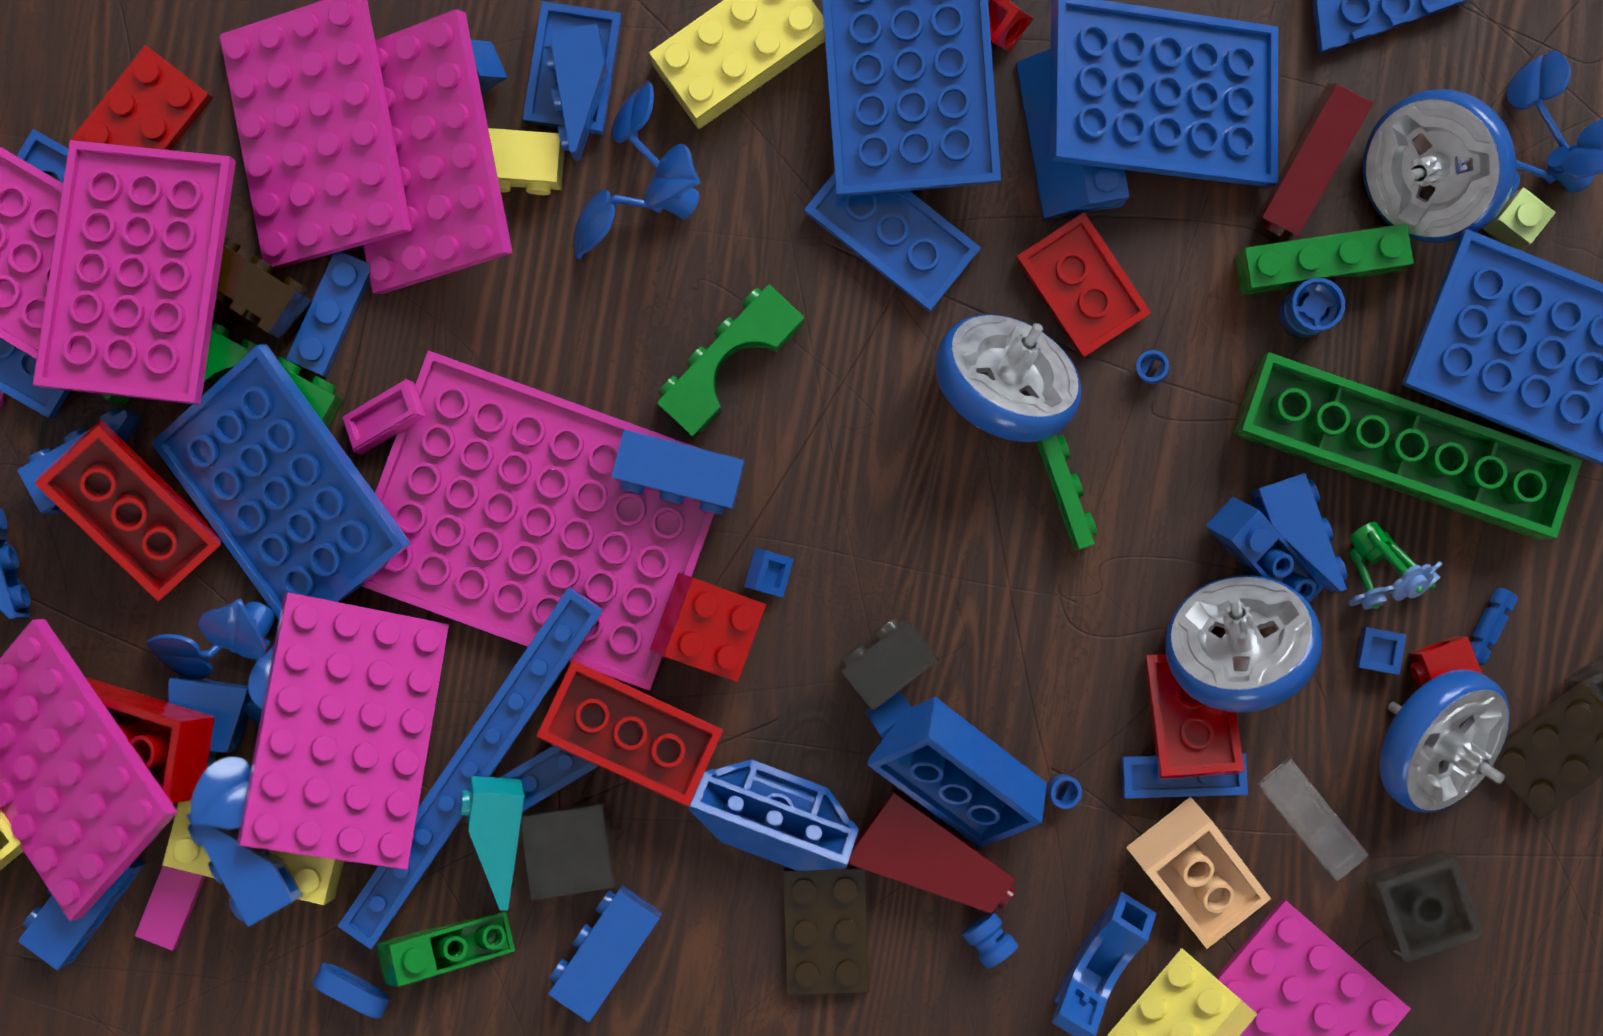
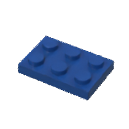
[523,1,623,135]

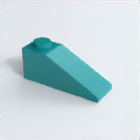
[460,776,524,911]

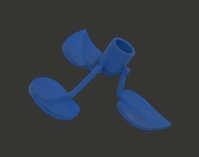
[1468,51,1603,201]
[574,80,700,261]
[146,599,276,726]
[190,644,275,830]

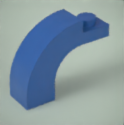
[1052,891,1157,1036]

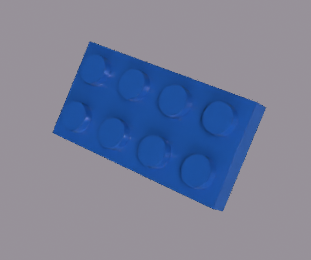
[804,172,981,313]

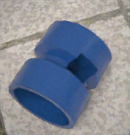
[1279,278,1345,338]

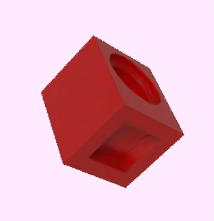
[988,0,1034,52]
[1409,636,1482,687]

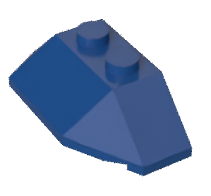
[689,760,859,871]

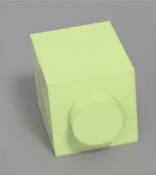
[1483,187,1556,250]

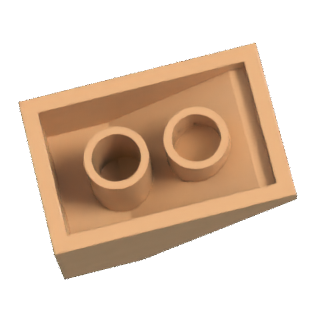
[1126,797,1271,949]

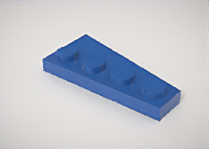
[1312,0,1472,55]

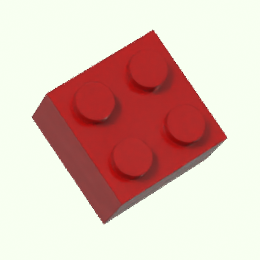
[650,572,766,682]

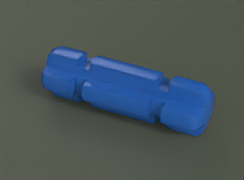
[1470,588,1518,665]

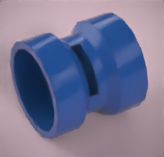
[962,911,1019,969]

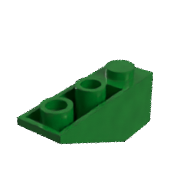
[376,911,515,987]

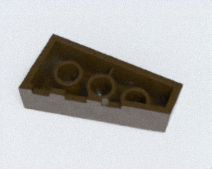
[216,236,312,344]

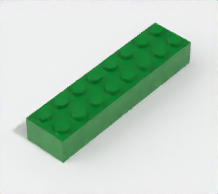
[1232,352,1582,540]

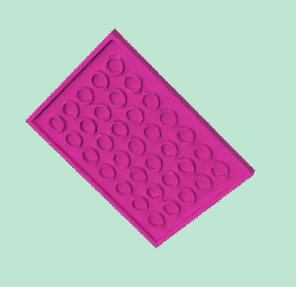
[362,350,715,691]

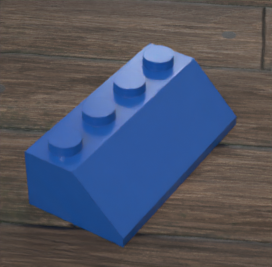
[1016,48,1130,220]
[868,697,1047,848]

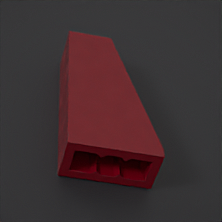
[1259,83,1374,238]
[848,790,1016,914]

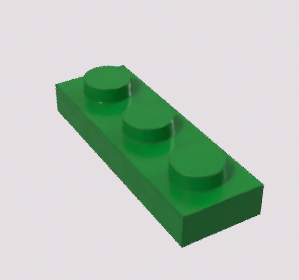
[1036,435,1097,551]

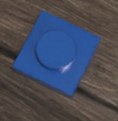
[744,548,794,598]
[1355,627,1406,675]

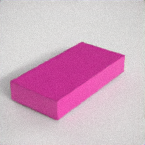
[342,379,426,455]
[135,866,206,951]

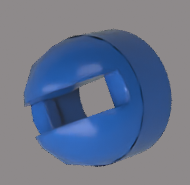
[1136,350,1170,384]
[1046,774,1082,809]

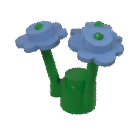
[1348,521,1442,610]

